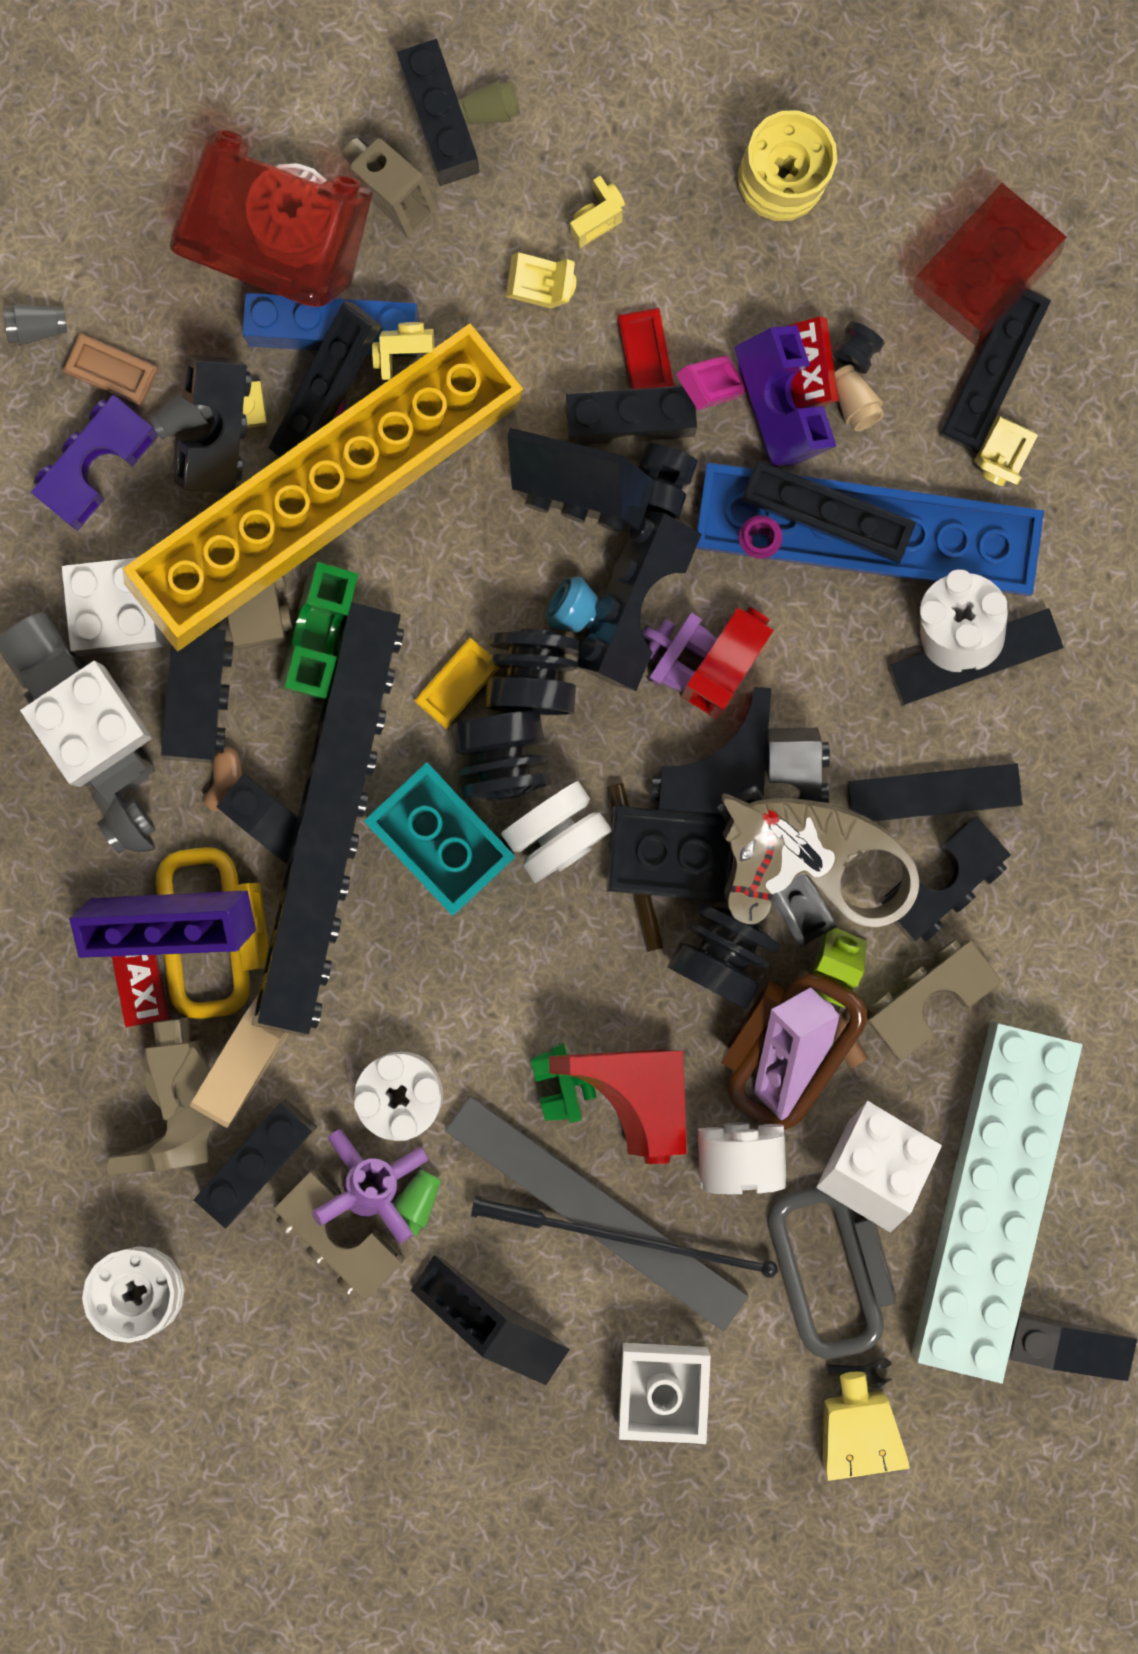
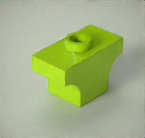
[808,928,867,1008]

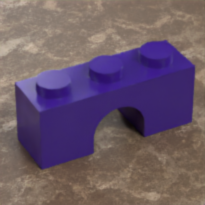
[734,325,837,467]
[31,394,159,531]

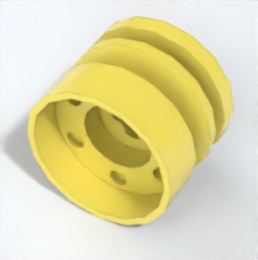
[738,110,837,221]

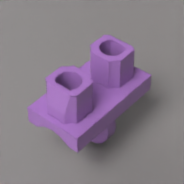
[642,612,717,693]

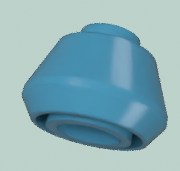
[546,576,598,632]

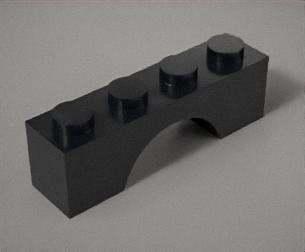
[577,510,702,691]

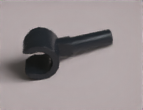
[829,1357,892,1388]

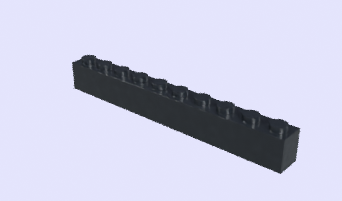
[251,602,404,1036]

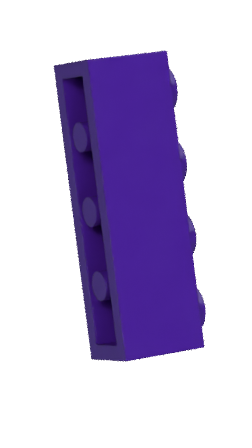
[69,890,256,958]

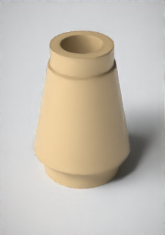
[835,365,885,431]

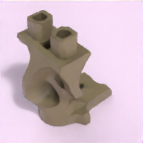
[106,1017,214,1176]

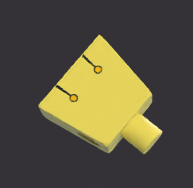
[822,1371,910,1481]

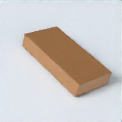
[63,333,159,408]

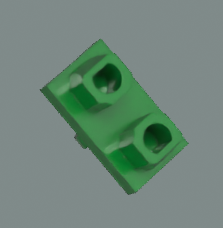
[531,1043,597,1123]

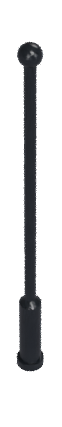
[471,1195,778,1278]

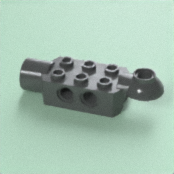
[0,612,156,854]

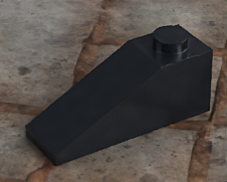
[216,773,298,864]
[1009,1311,1137,1381]

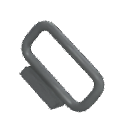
[768,1186,897,1359]

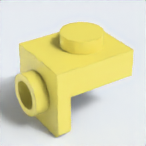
[506,252,576,308]
[372,322,434,380]
[974,415,1038,487]

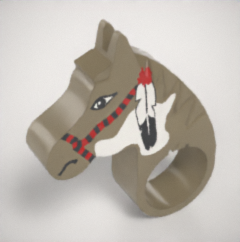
[721,794,919,927]

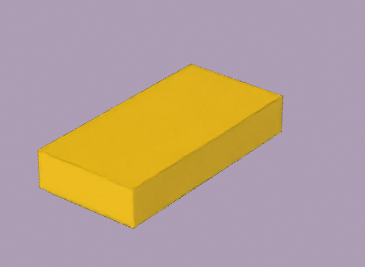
[414,638,501,730]

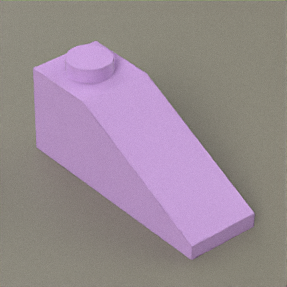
[754,987,840,1120]

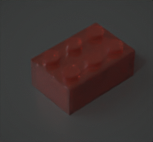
[913,183,1067,347]

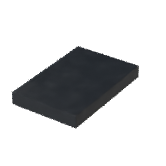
[606,806,733,903]

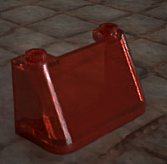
[169,130,373,307]

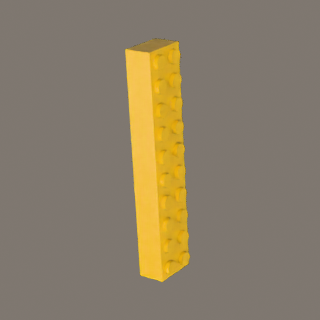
[122,323,523,652]

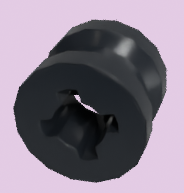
[832,321,885,374]

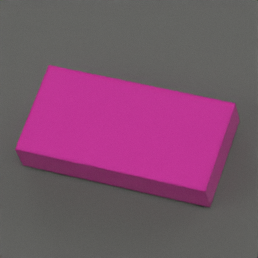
[676,355,748,411]

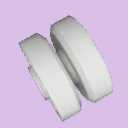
[501,781,612,884]

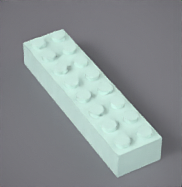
[911,1022,1083,1384]

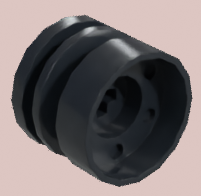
[485,629,579,715]
[452,711,551,801]
[667,903,780,1009]

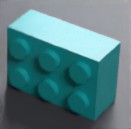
[364,762,517,916]

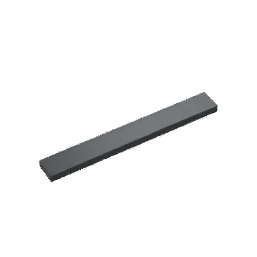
[445,1095,749,1332]

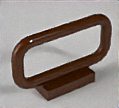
[721,973,867,1130]

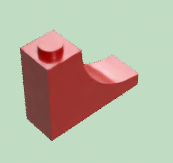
[681,607,774,720]
[549,1049,687,1164]

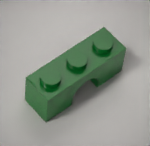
[277,562,359,699]

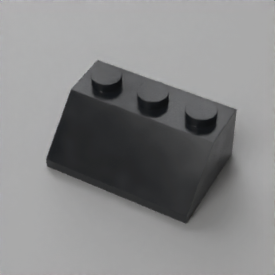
[507,428,656,532]
[161,629,234,762]

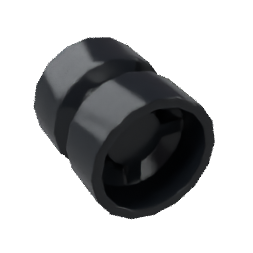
[639,443,698,519]

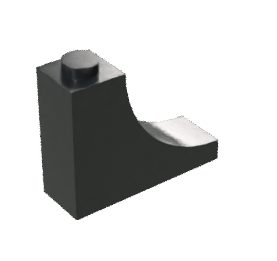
[651,687,772,815]
[410,1255,570,1385]

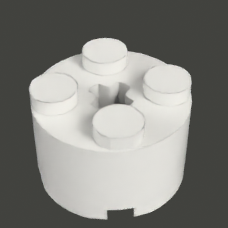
[920,570,1008,672]
[354,1052,443,1141]
[698,1122,786,1194]

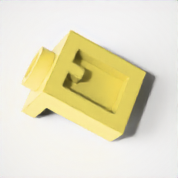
[570,176,625,249]

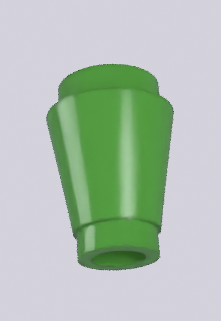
[393,1169,442,1237]

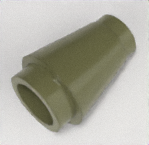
[458,79,520,124]

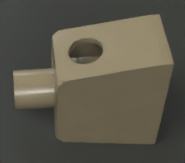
[343,137,438,237]

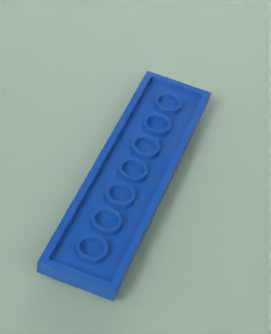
[696,463,1044,596]

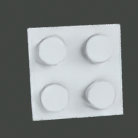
[62,557,164,656]
[20,661,152,787]
[816,1101,942,1233]
[618,1343,711,1444]

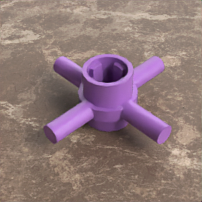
[312,1129,428,1244]

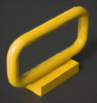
[155,847,269,1019]

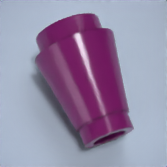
[739,516,782,559]

